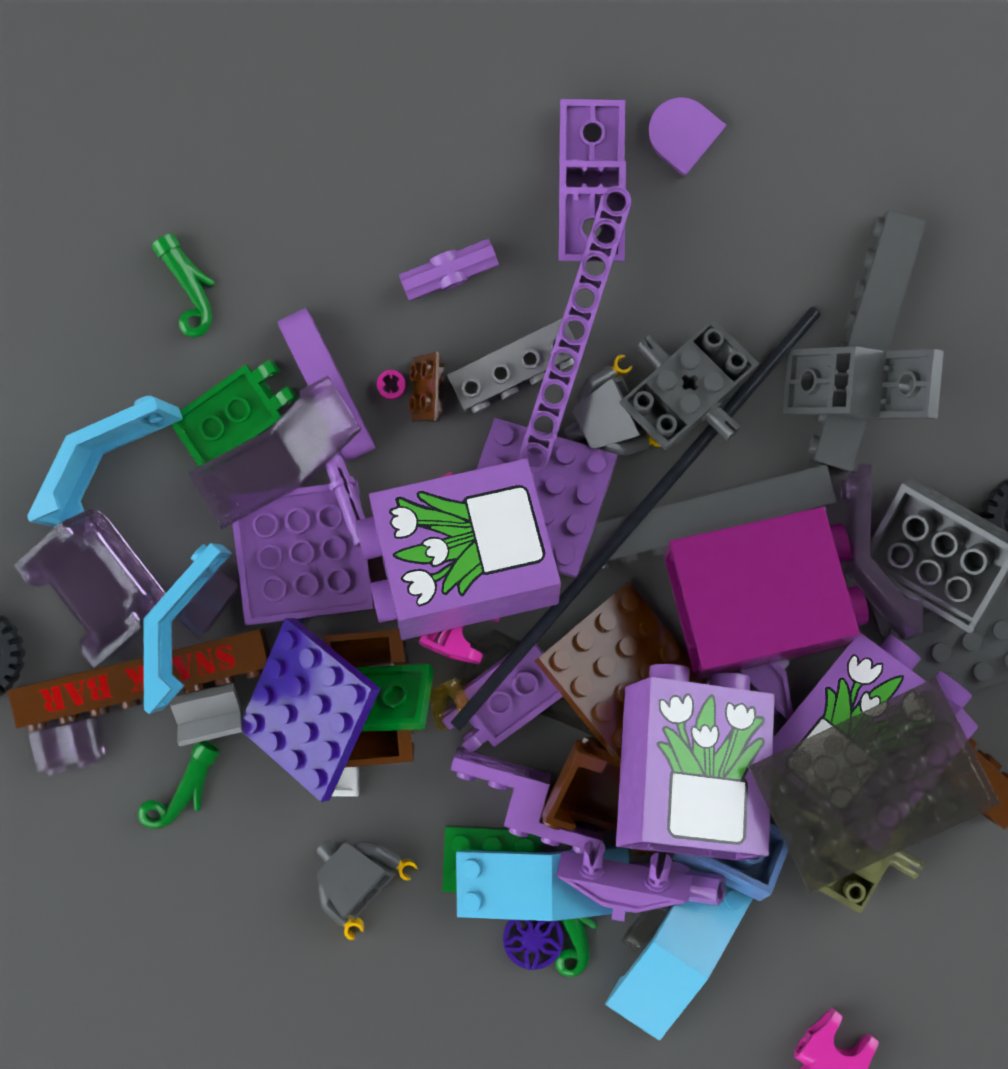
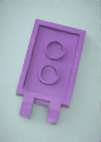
[442,644,563,754]

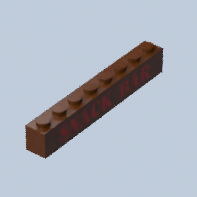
[7,628,270,732]

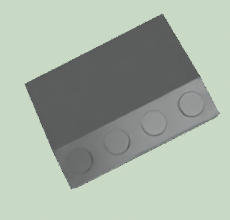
[857,478,1008,634]

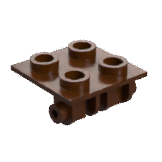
[408,352,444,422]

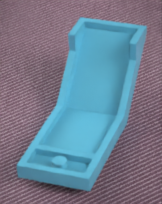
[27,396,183,528]
[144,543,232,714]
[456,846,629,921]
[605,869,753,1040]

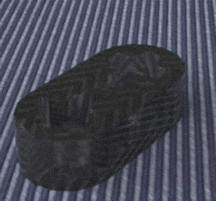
[621,905,672,952]

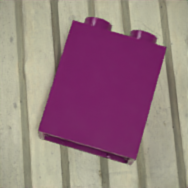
[663,507,869,681]

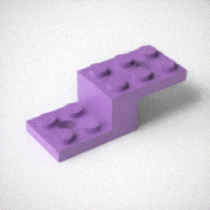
[558,99,626,262]
[450,747,603,855]

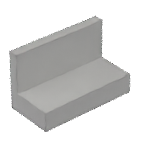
[170,683,242,746]

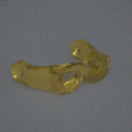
[430,678,469,731]

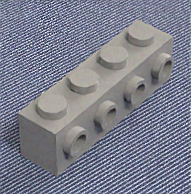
[447,318,575,414]

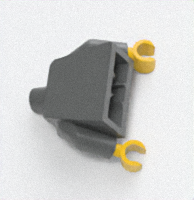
[565,355,661,456]
[316,839,418,940]

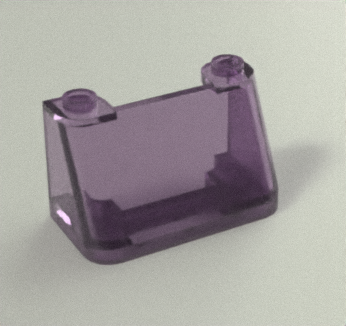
[14,509,166,668]

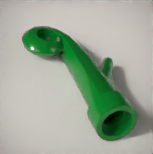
[151,232,215,338]
[137,741,221,829]
[555,917,598,978]

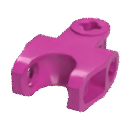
[793,1008,879,1069]

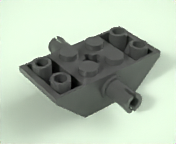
[619,318,759,450]

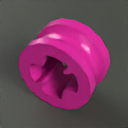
[377,370,407,400]

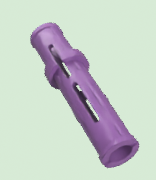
[322,451,365,548]

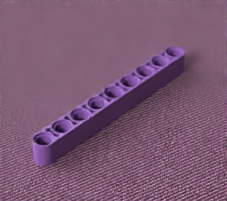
[519,186,631,472]

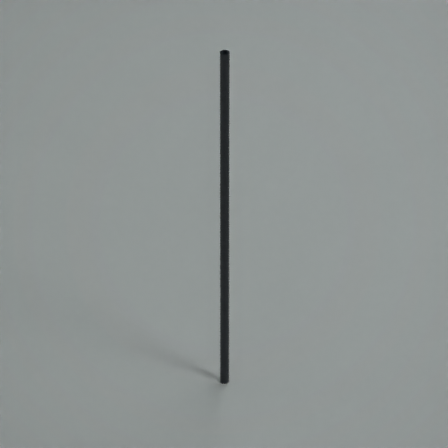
[450,307,821,731]

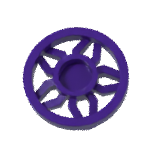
[503,919,564,970]

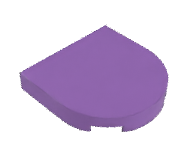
[649,97,727,177]

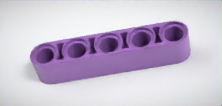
[277,307,376,463]

